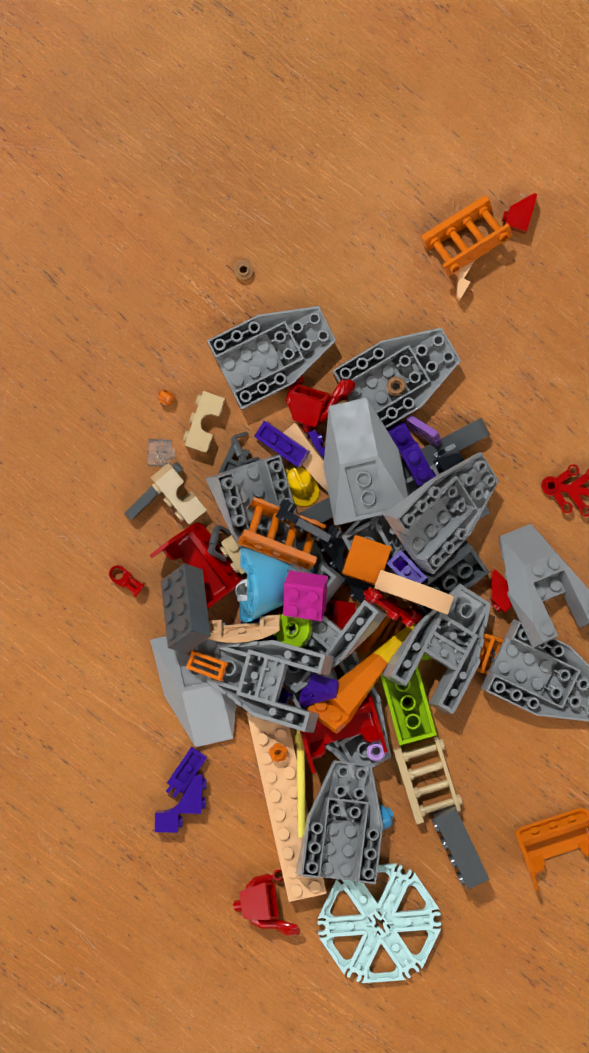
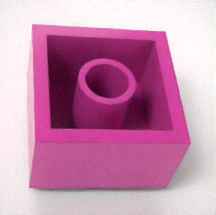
[283,570,328,621]

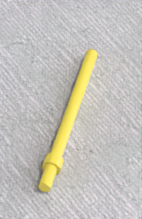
[295,730,306,837]

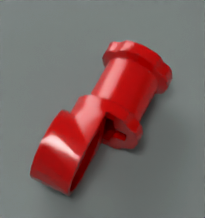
[109,565,146,597]

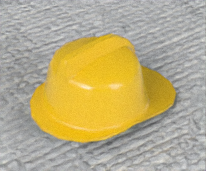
[285,463,319,507]

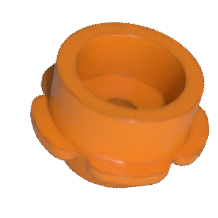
[157,389,175,406]
[269,743,288,762]

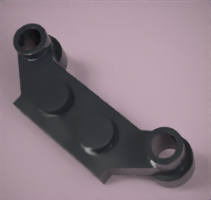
[275,498,344,548]

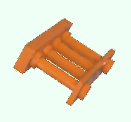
[421,195,513,277]
[237,497,326,572]

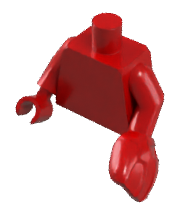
[286,375,356,432]
[233,869,300,936]

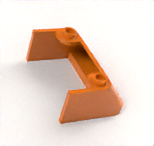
[516,808,589,891]

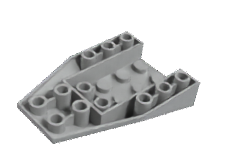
[207,306,336,411]
[332,328,461,428]
[324,397,410,525]
[383,452,499,574]
[205,455,296,549]
[481,619,589,721]
[150,622,236,747]
[295,760,383,884]

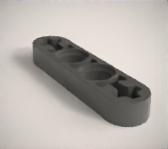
[124,462,184,521]

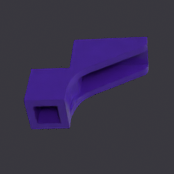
[387,421,435,486]
[155,773,207,833]

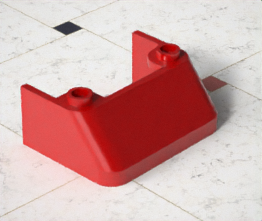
[150,522,242,609]
[300,694,388,774]

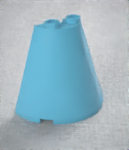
[239,548,314,622]

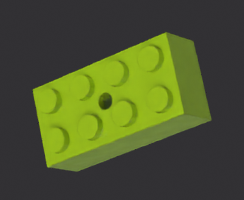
[380,665,437,745]

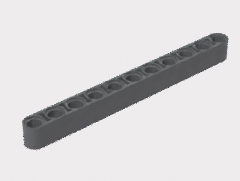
[298,418,490,523]

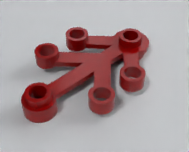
[541,464,589,517]
[363,587,425,627]

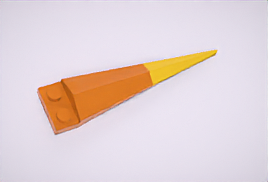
[308,622,419,734]

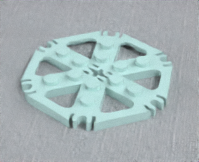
[317,863,441,983]

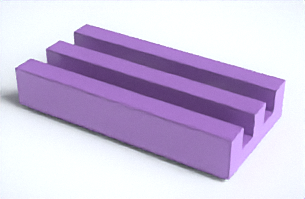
[406,415,442,448]

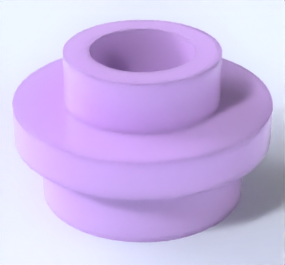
[367,741,386,761]

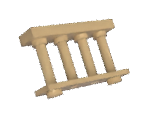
[393,735,463,824]

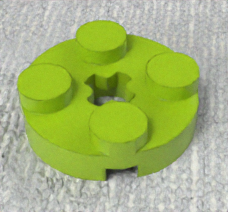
[274,614,312,647]

